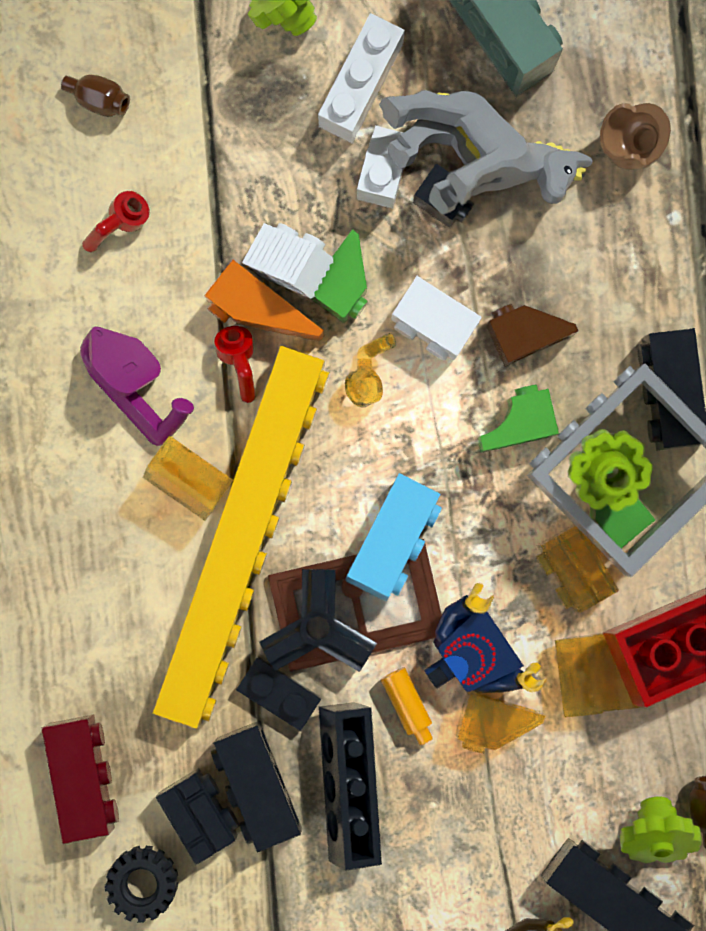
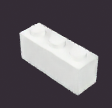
[318,13,405,143]

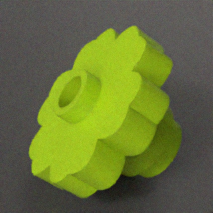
[247,0,317,36]
[568,429,652,511]
[620,797,702,863]

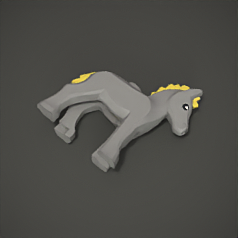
[379,90,592,215]

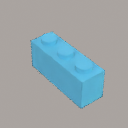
[345,473,442,601]

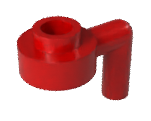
[82,191,150,252]
[214,326,256,403]

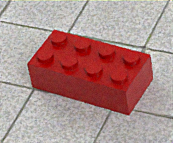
[603,588,706,708]

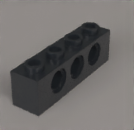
[318,702,382,871]

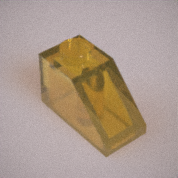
[455,692,545,753]

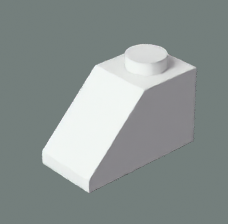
[357,126,404,209]

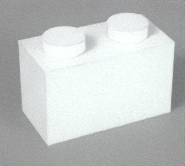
[391,276,482,361]

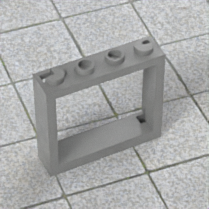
[527,363,706,577]

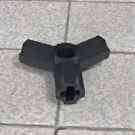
[259,569,377,672]

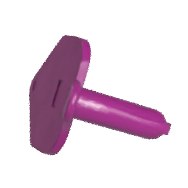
[80,326,194,446]

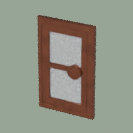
[268,539,442,672]

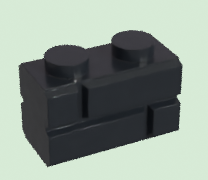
[155,768,240,865]

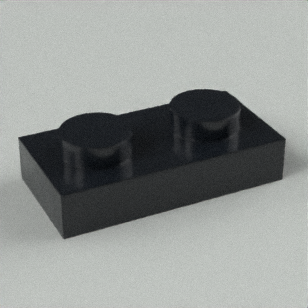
[236,656,322,731]

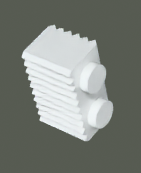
[242,223,333,298]

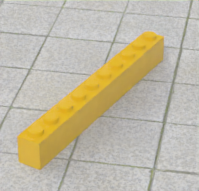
[153,346,330,729]

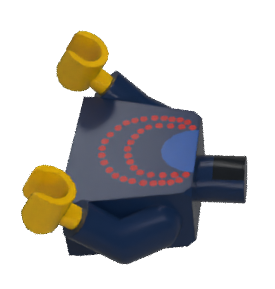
[424,583,547,694]

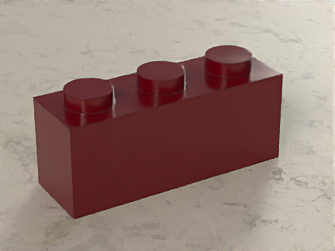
[41,714,119,844]

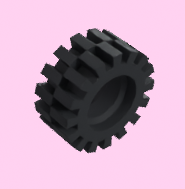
[105,845,179,923]

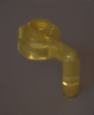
[345,333,396,408]

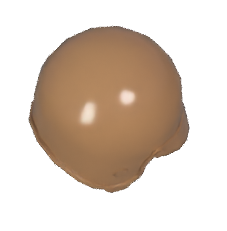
[600,103,671,170]

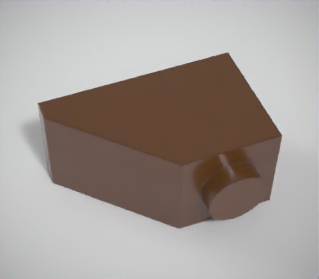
[486,304,579,367]

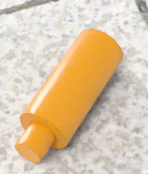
[380,667,433,745]

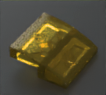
[555,633,640,718]

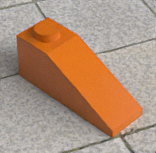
[204,260,325,341]

